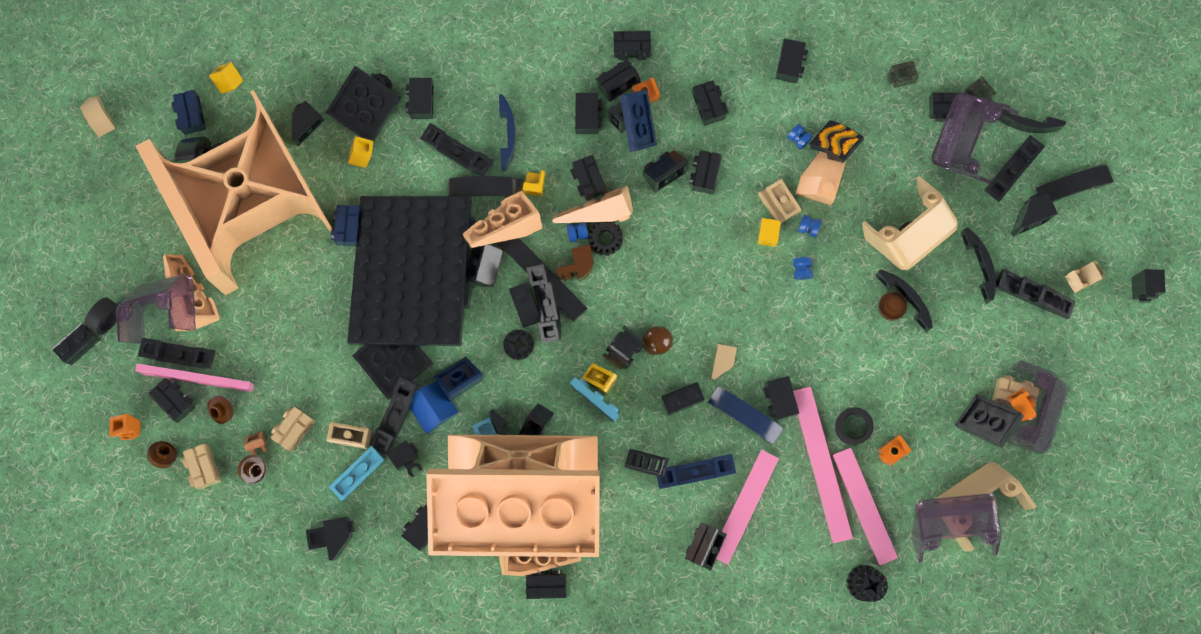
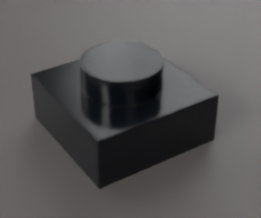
[306,527,327,550]

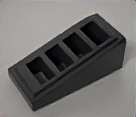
[625,449,669,478]

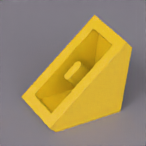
[582,363,617,395]

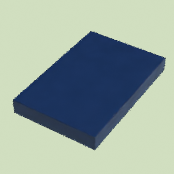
[620,90,657,152]

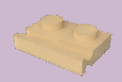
[758,179,802,223]

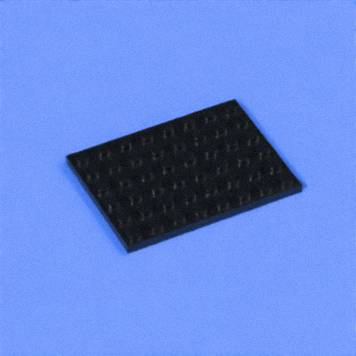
[347,196,472,346]

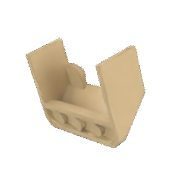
[862,176,958,270]
[934,462,1037,552]

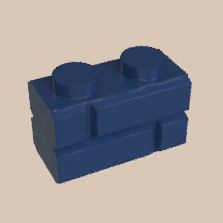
[171,90,206,135]
[331,205,361,246]

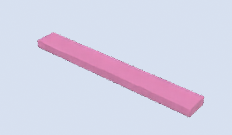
[793,387,853,543]

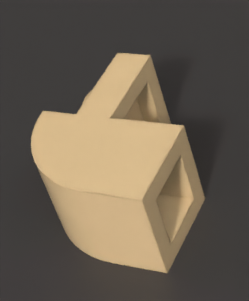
[80,95,115,137]
[1065,261,1106,293]

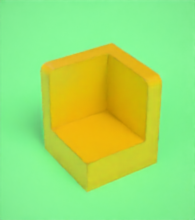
[209,62,243,94]
[348,136,374,168]
[523,170,546,197]
[757,218,781,247]

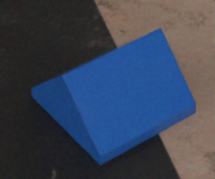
[410,382,459,434]

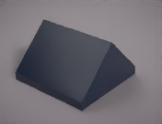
[433,357,483,402]

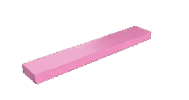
[135,364,254,392]
[832,448,898,565]
[716,450,779,565]

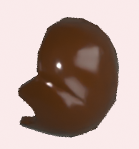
[642,326,673,355]

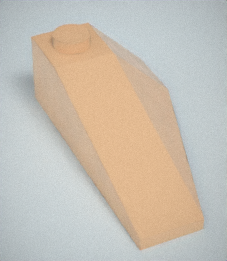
[795,152,846,206]
[552,185,633,223]
[463,191,542,248]
[163,255,220,331]
[499,556,581,576]

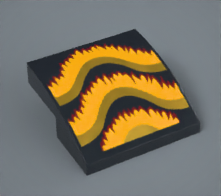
[809,120,864,163]

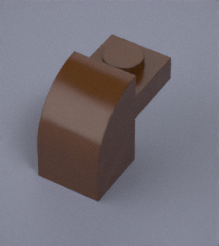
[556,245,593,282]

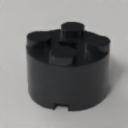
[602,325,645,370]

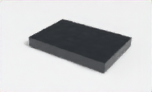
[955,394,1024,448]

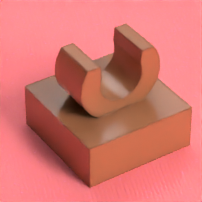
[244,431,266,456]

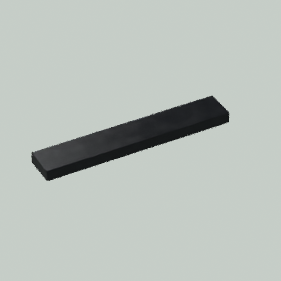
[497,238,587,322]

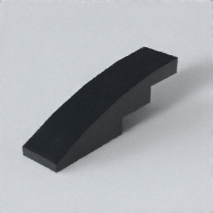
[996,269,1076,319]

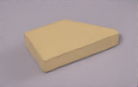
[711,344,737,380]

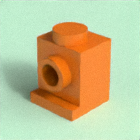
[630,78,660,103]
[1007,388,1037,421]
[109,414,141,440]
[878,435,912,466]

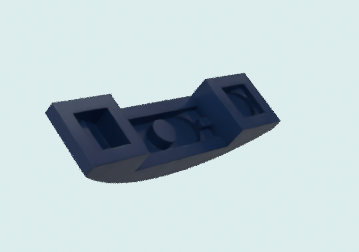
[499,94,516,172]
[707,387,783,445]
[655,454,736,489]

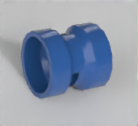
[787,124,813,150]
[798,214,822,238]
[566,222,589,243]
[793,257,813,280]

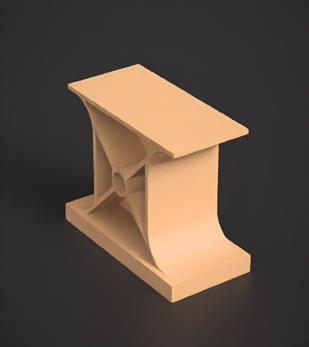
[136,90,332,295]
[427,435,600,557]

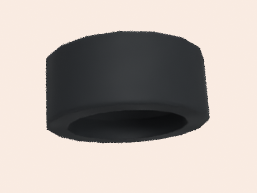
[84,297,121,335]
[835,407,874,445]

